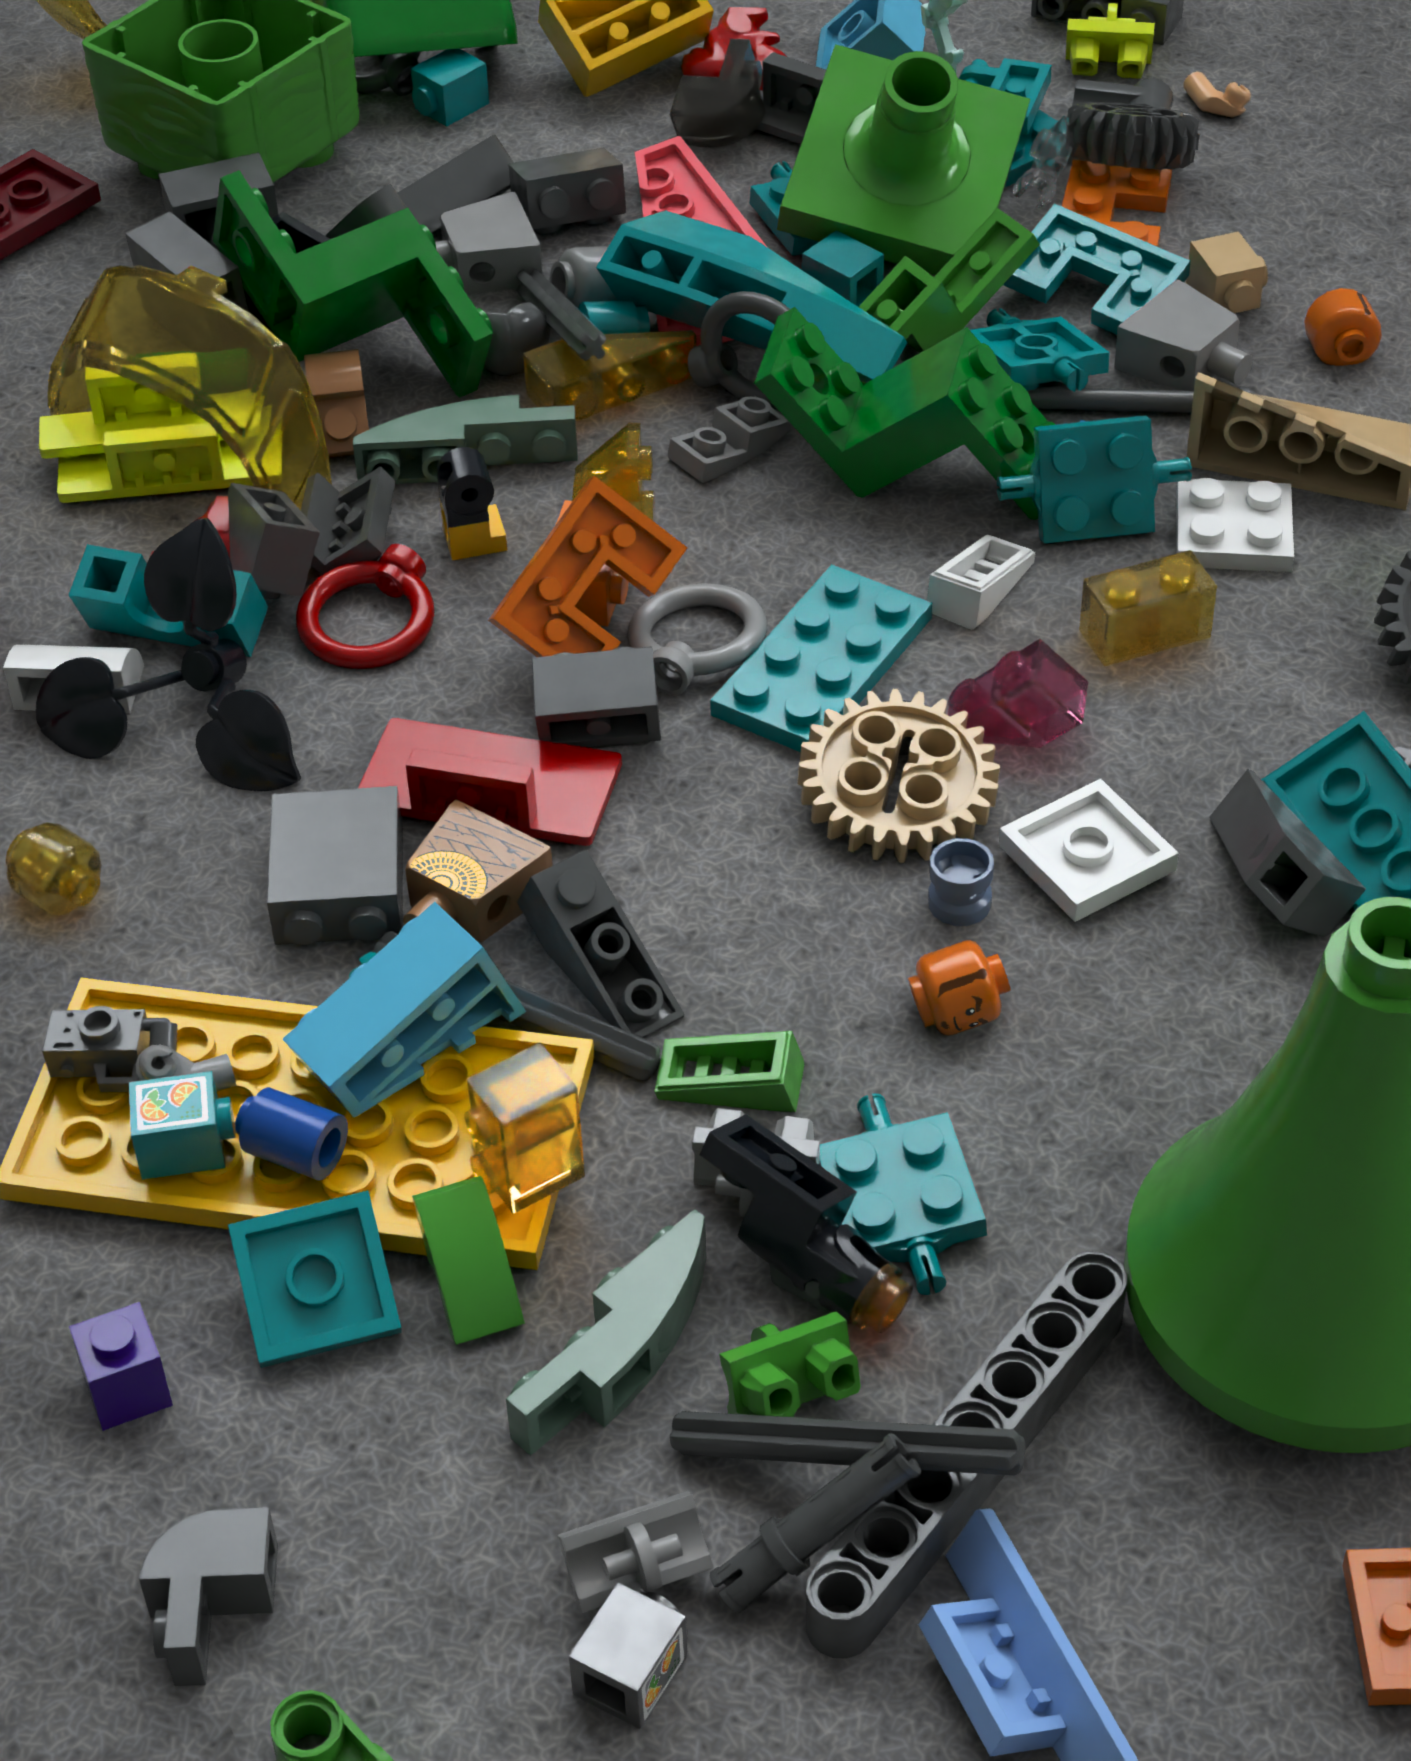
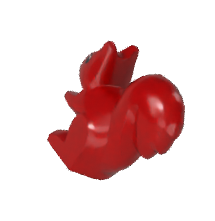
[681,7,787,91]

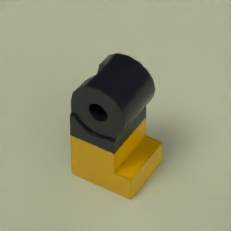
[437,447,507,560]

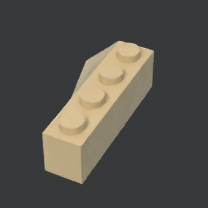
[1187,372,1411,510]

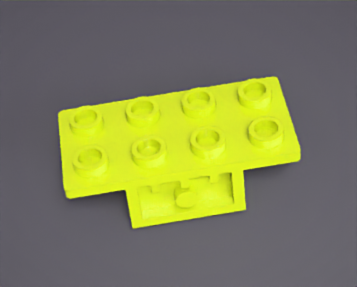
[57,407,281,503]

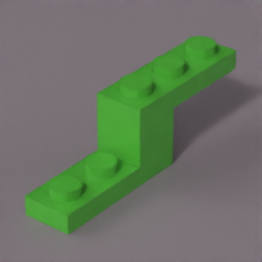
[859,208,1040,384]

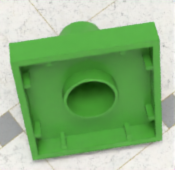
[777,44,1030,275]

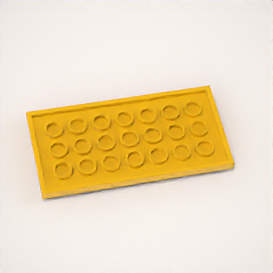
[0,978,595,1270]

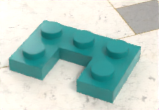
[1003,203,1191,335]

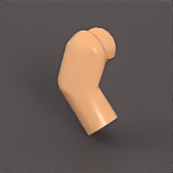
[1183,72,1251,118]

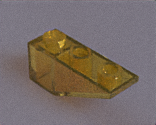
[523,330,696,421]

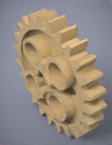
[798,689,1000,863]

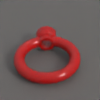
[296,544,435,669]

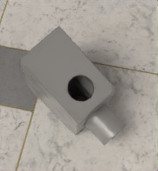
[435,192,543,294]
[1114,279,1253,391]

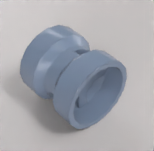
[928,838,994,926]

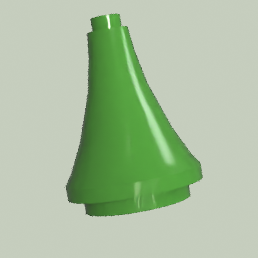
[1124,897,1411,1453]

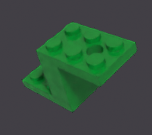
[213,170,493,398]
[754,307,1056,520]

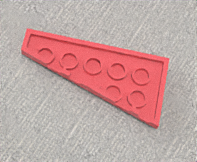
[635,135,768,366]

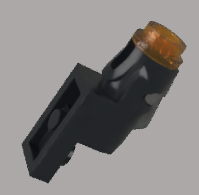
[699,1114,913,1333]

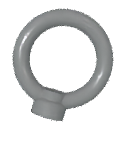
[628,583,767,696]

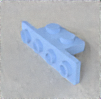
[918,1508,1138,1761]

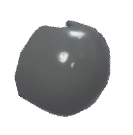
[484,302,551,376]

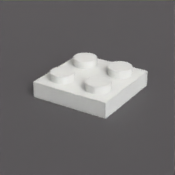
[1176,478,1294,572]
[999,779,1179,922]

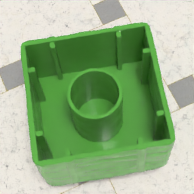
[82,0,359,182]

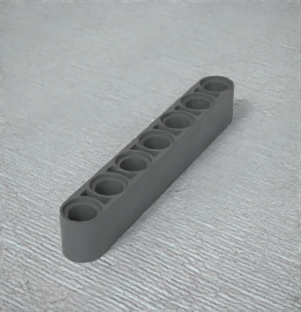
[806,1251,1127,1659]

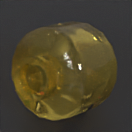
[6,822,102,915]

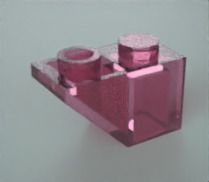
[947,639,1088,748]

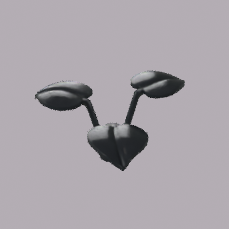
[36,518,301,792]

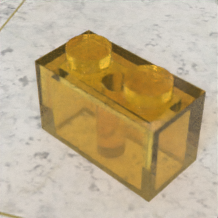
[1079,550,1217,667]
[464,1042,585,1214]

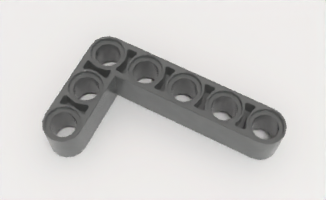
[325,134,514,239]

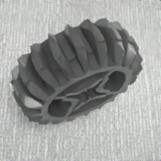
[1063,102,1200,170]

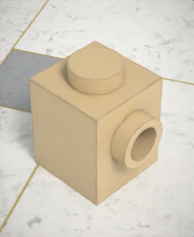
[1186,231,1268,313]

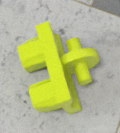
[1065,3,1155,79]

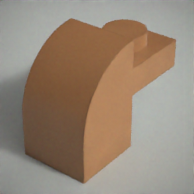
[304,349,369,459]

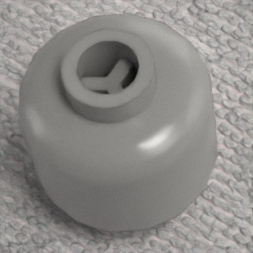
[549,246,618,308]

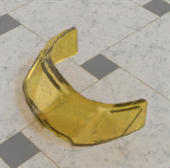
[48,265,332,510]

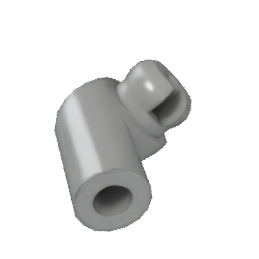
[136,1044,236,1091]

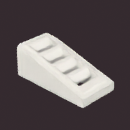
[927,534,1036,630]

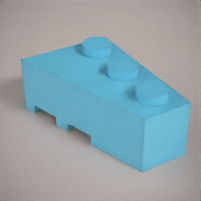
[283,902,526,1118]

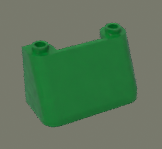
[309,0,518,57]

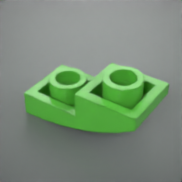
[412,1176,525,1345]

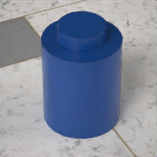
[235,1087,348,1181]

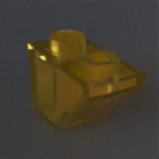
[572,423,655,521]

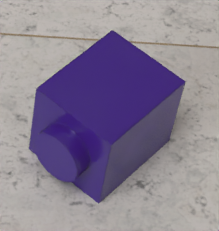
[69,1302,173,1431]

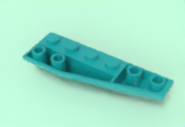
[596,210,907,383]

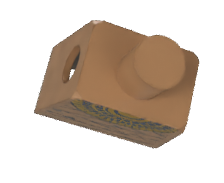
[403,799,553,942]

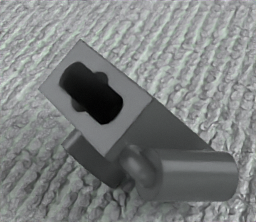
[42,1006,178,1092]

